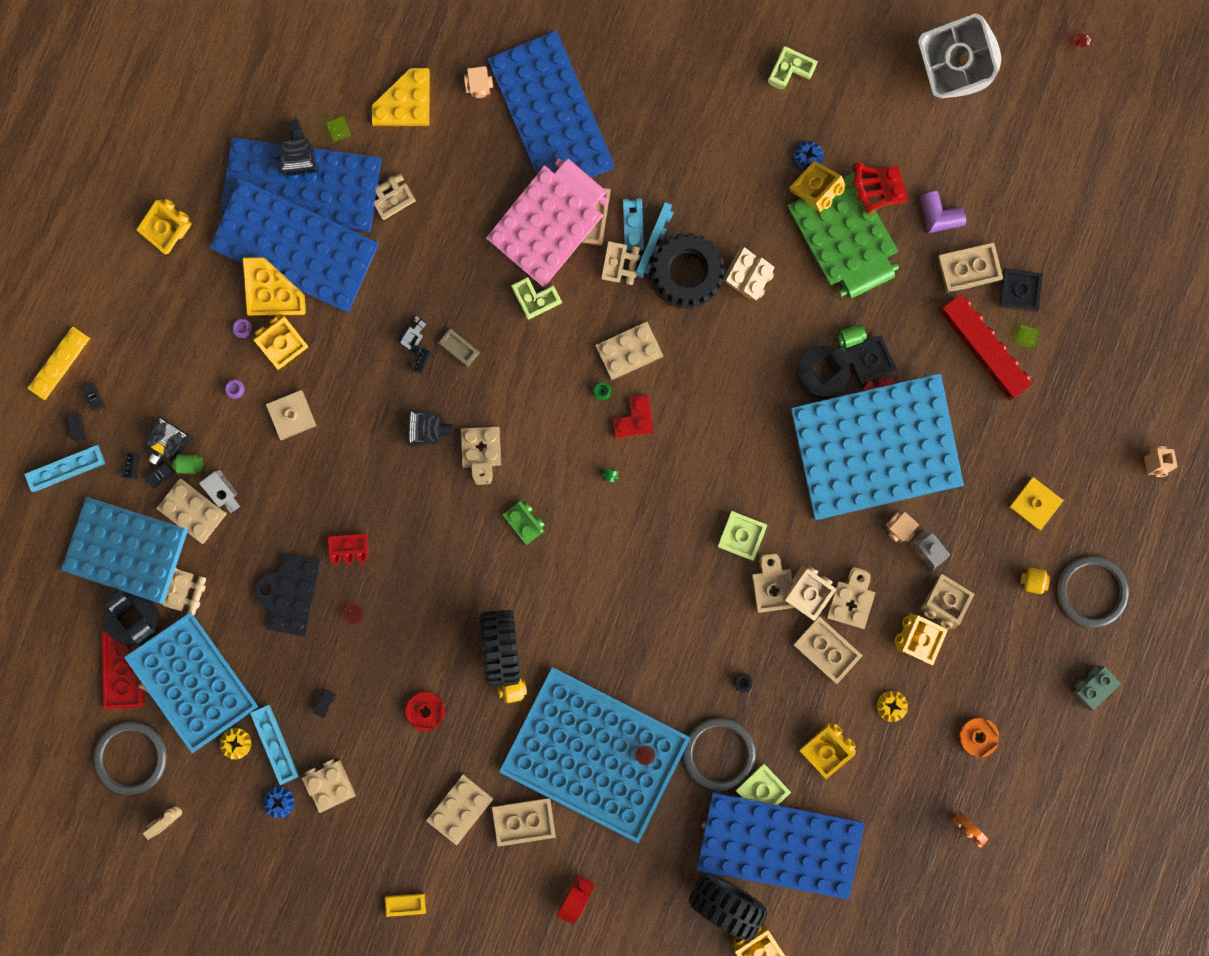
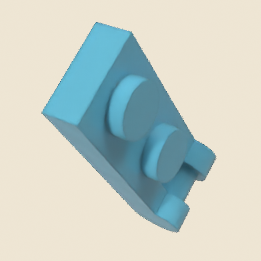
[623,198,644,252]

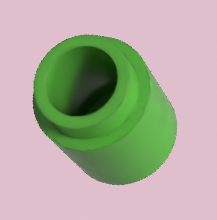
[837,325,867,349]
[172,454,203,474]

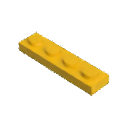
[27,326,90,400]

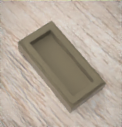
[438,328,480,367]

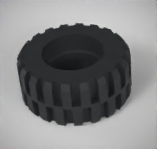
[651,233,724,309]
[480,610,520,687]
[689,873,767,941]

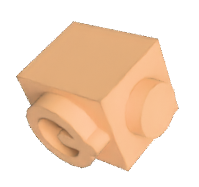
[464,66,493,98]
[1144,446,1177,477]
[886,512,919,542]

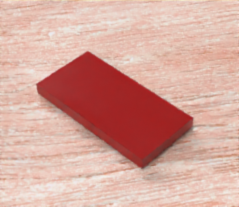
[102,631,144,709]

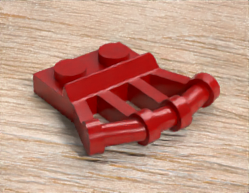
[852,163,909,215]

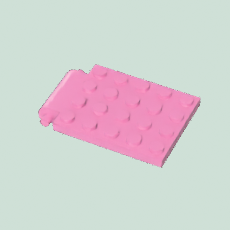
[487,159,609,287]

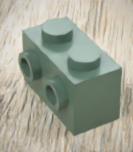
[1072,666,1121,710]

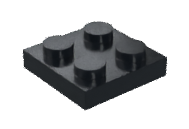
[999,268,1043,312]
[846,335,897,385]

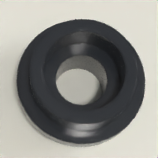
[733,673,753,693]

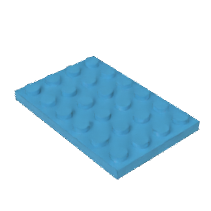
[61,497,188,604]
[124,612,258,754]

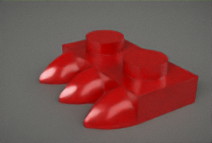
[328,534,369,566]

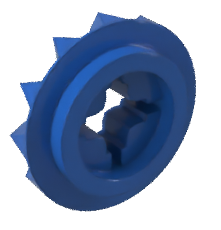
[793,140,823,170]
[263,786,294,818]

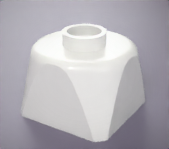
[918,13,1001,98]

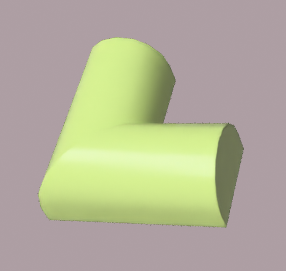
[768,46,818,89]
[511,277,562,320]

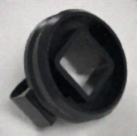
[796,346,853,398]
[102,588,159,645]

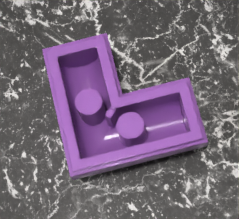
[919,191,966,234]

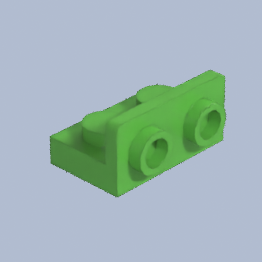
[503,501,545,545]

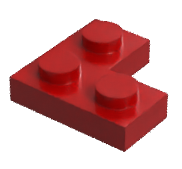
[613,395,653,438]

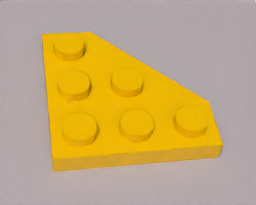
[372,68,430,126]
[243,257,306,315]

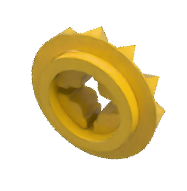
[877,691,908,722]
[220,728,251,759]

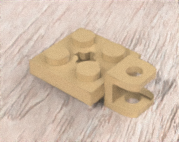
[461,427,501,485]
[752,554,795,613]
[827,567,876,629]

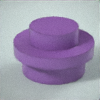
[232,319,252,338]
[225,380,245,399]

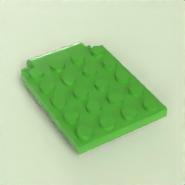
[787,173,899,299]

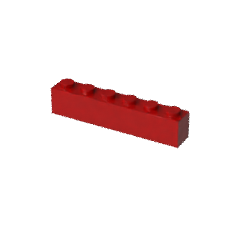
[939,294,1032,401]

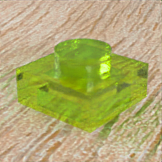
[326,116,352,142]
[1015,325,1040,349]

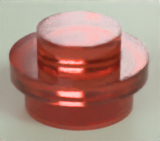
[1074,34,1093,47]
[344,604,363,624]
[636,745,655,765]

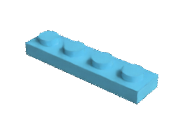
[636,202,674,278]
[25,445,106,492]
[250,705,299,785]

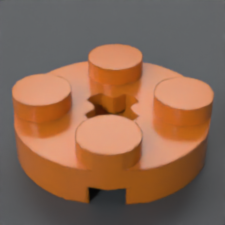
[958,717,999,757]
[951,812,988,848]

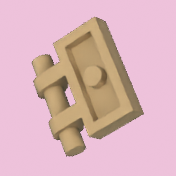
[374,173,416,220]
[601,241,641,285]
[163,569,206,615]
[143,806,182,840]

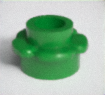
[593,382,612,400]
[601,468,619,482]

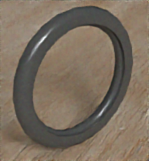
[1057,555,1129,628]
[683,717,756,791]
[93,721,167,795]

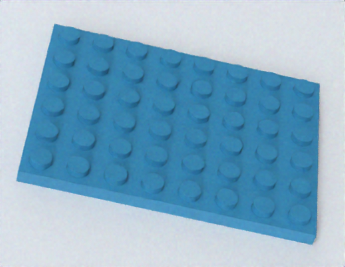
[790,373,964,520]
[499,667,691,843]

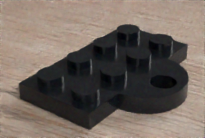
[256,554,322,637]

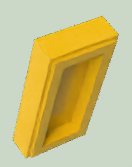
[385,893,426,917]

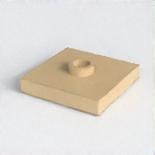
[266,390,317,440]

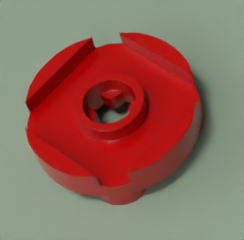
[406,692,445,731]

